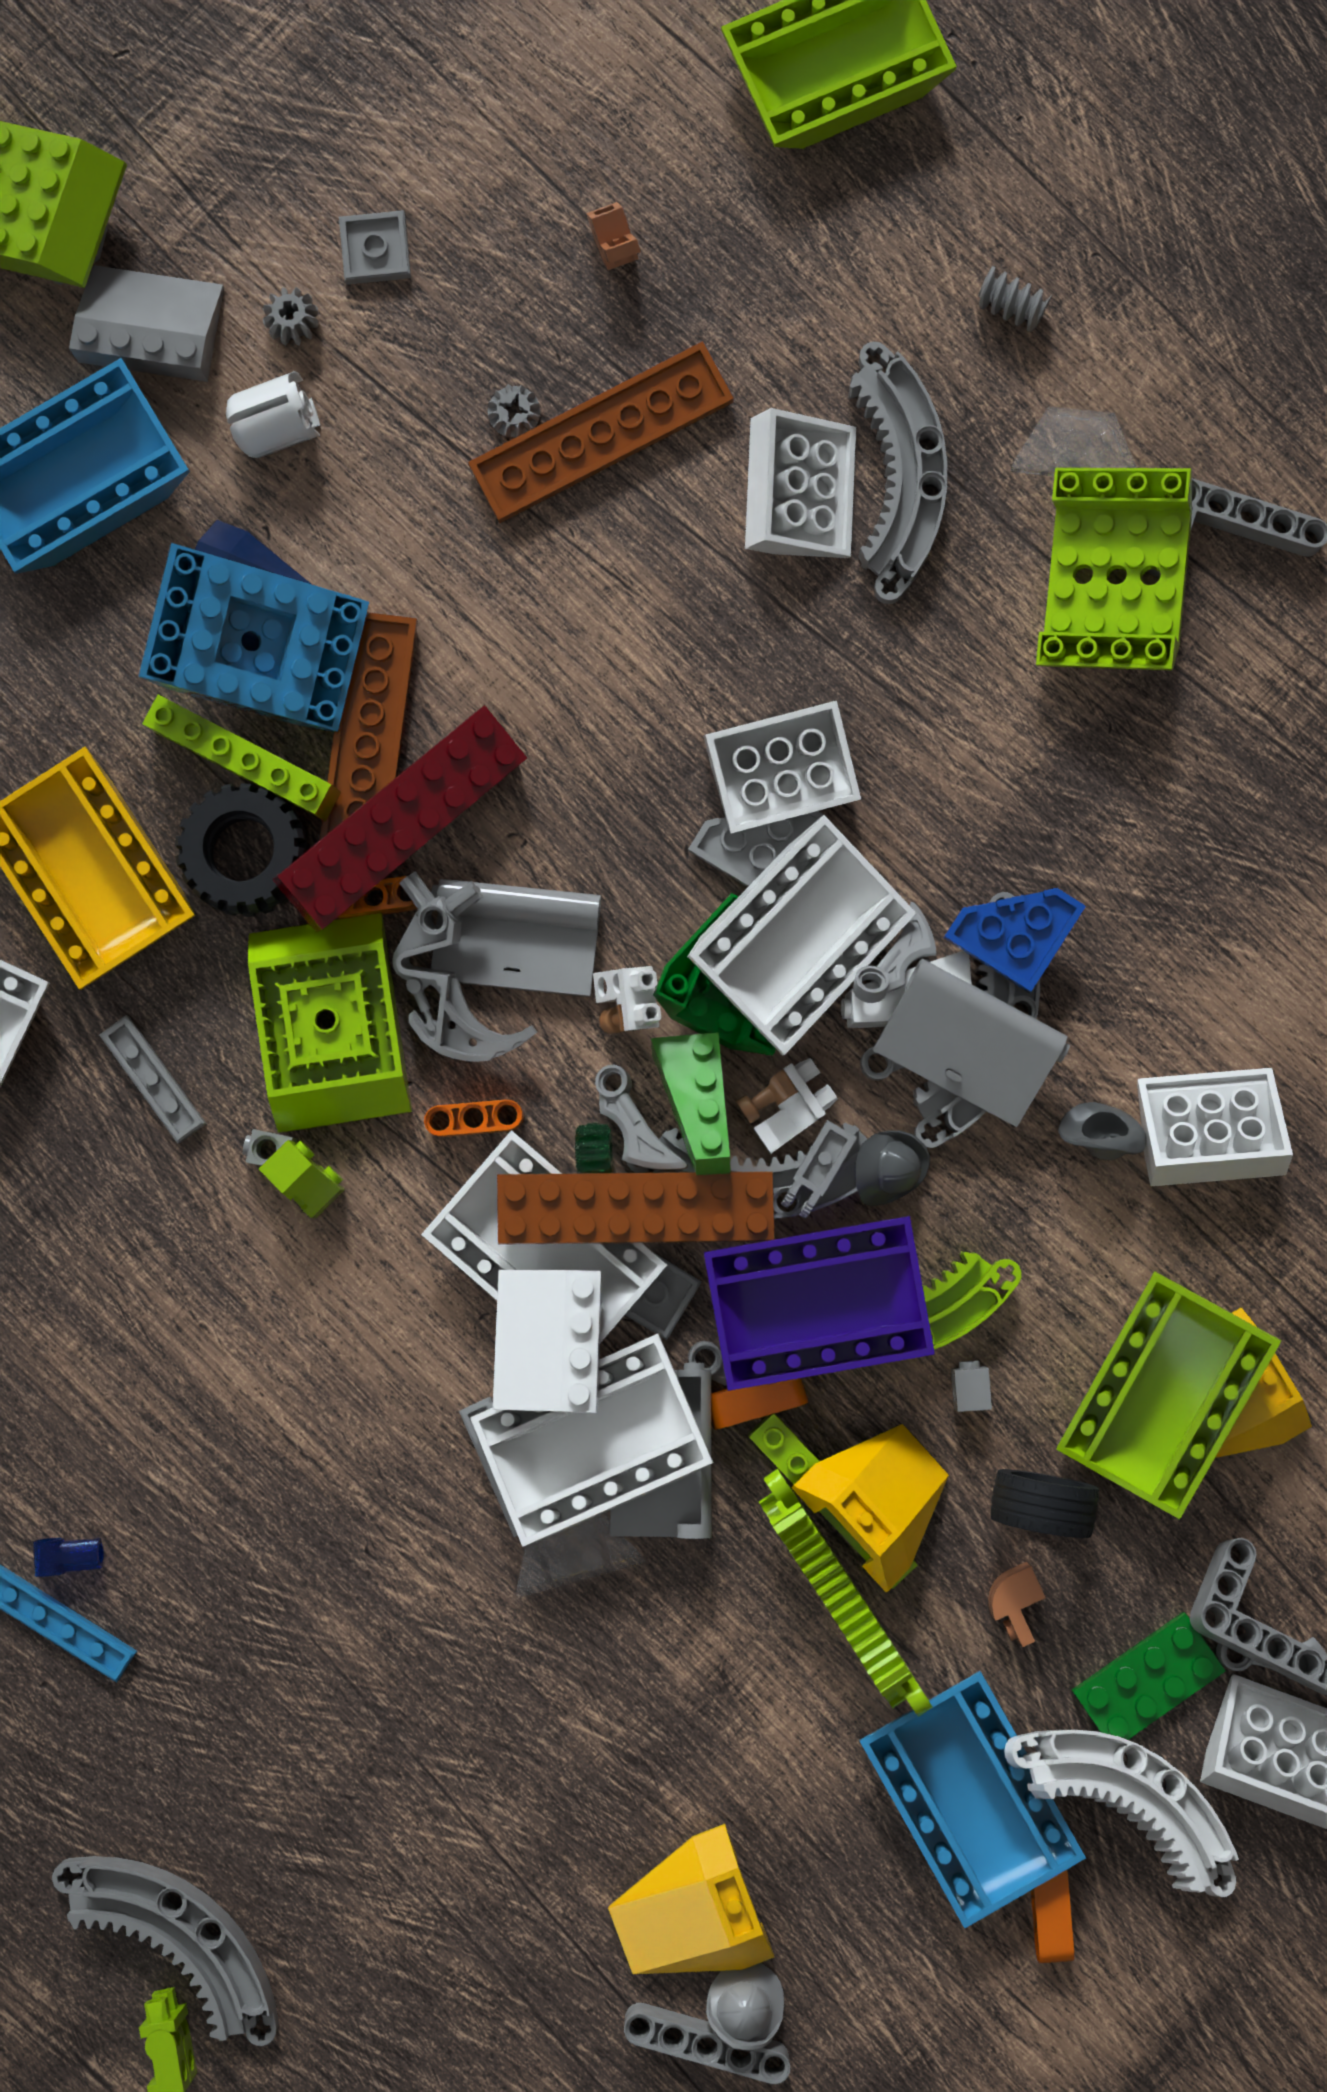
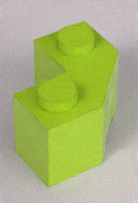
[259,1140,345,1218]

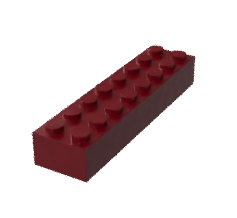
[272,705,527,932]

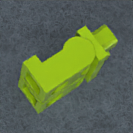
[139,1987,197,2092]

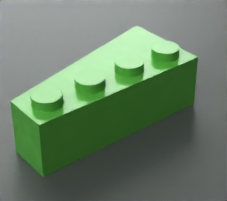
[651,1033,731,1175]

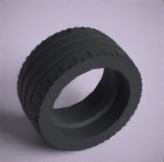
[991,1469,1099,1538]

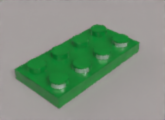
[1072,1612,1225,1740]

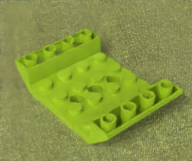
[1036,468,1192,670]

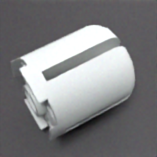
[226,371,320,458]

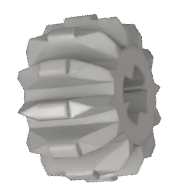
[263,287,319,346]

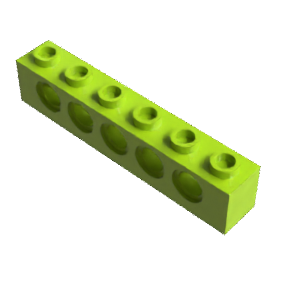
[142,694,341,821]
[748,1413,918,1589]

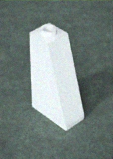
[841,951,972,1028]

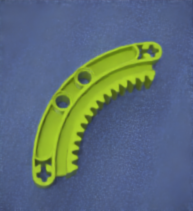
[922,1251,1021,1350]
[759,1469,933,1717]

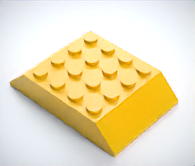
[0,747,195,990]

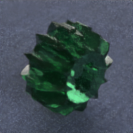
[574,1123,613,1174]

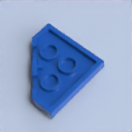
[943,888,1086,993]

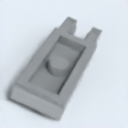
[781,1120,857,1219]

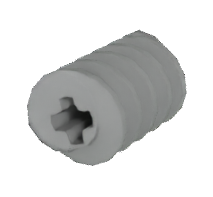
[978,266,1052,332]

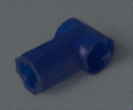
[33,1538,104,1577]

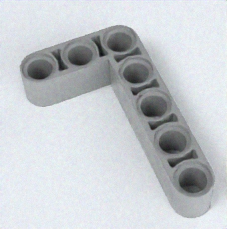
[1148,478,1327,578]
[1190,1538,1327,1696]

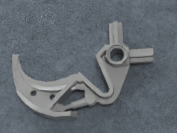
[392,871,537,1062]

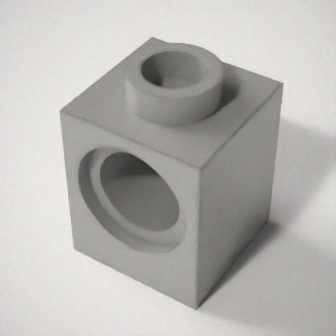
[242,1129,298,1166]
[951,1361,992,1412]

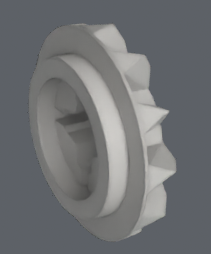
[488,384,541,438]

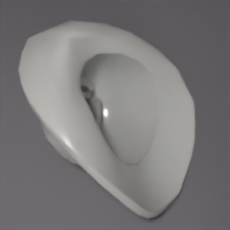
[706,1963,784,2051]

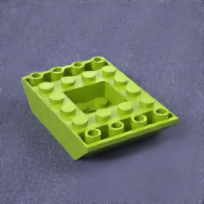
[248,913,412,1133]

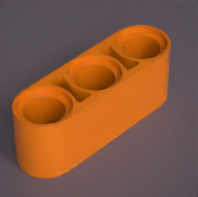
[337,876,418,919]
[424,1099,524,1137]
[711,1378,808,1430]
[1031,1870,1074,1964]

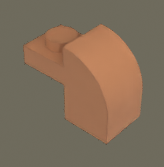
[586,202,641,270]
[988,1562,1046,1647]

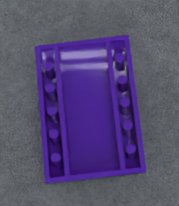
[704,1216,935,1391]

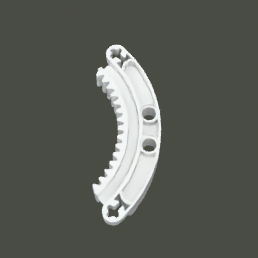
[1004,1730,1239,1897]

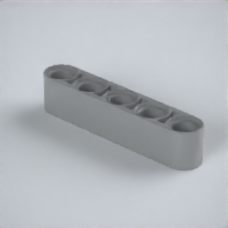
[624,2003,790,2084]

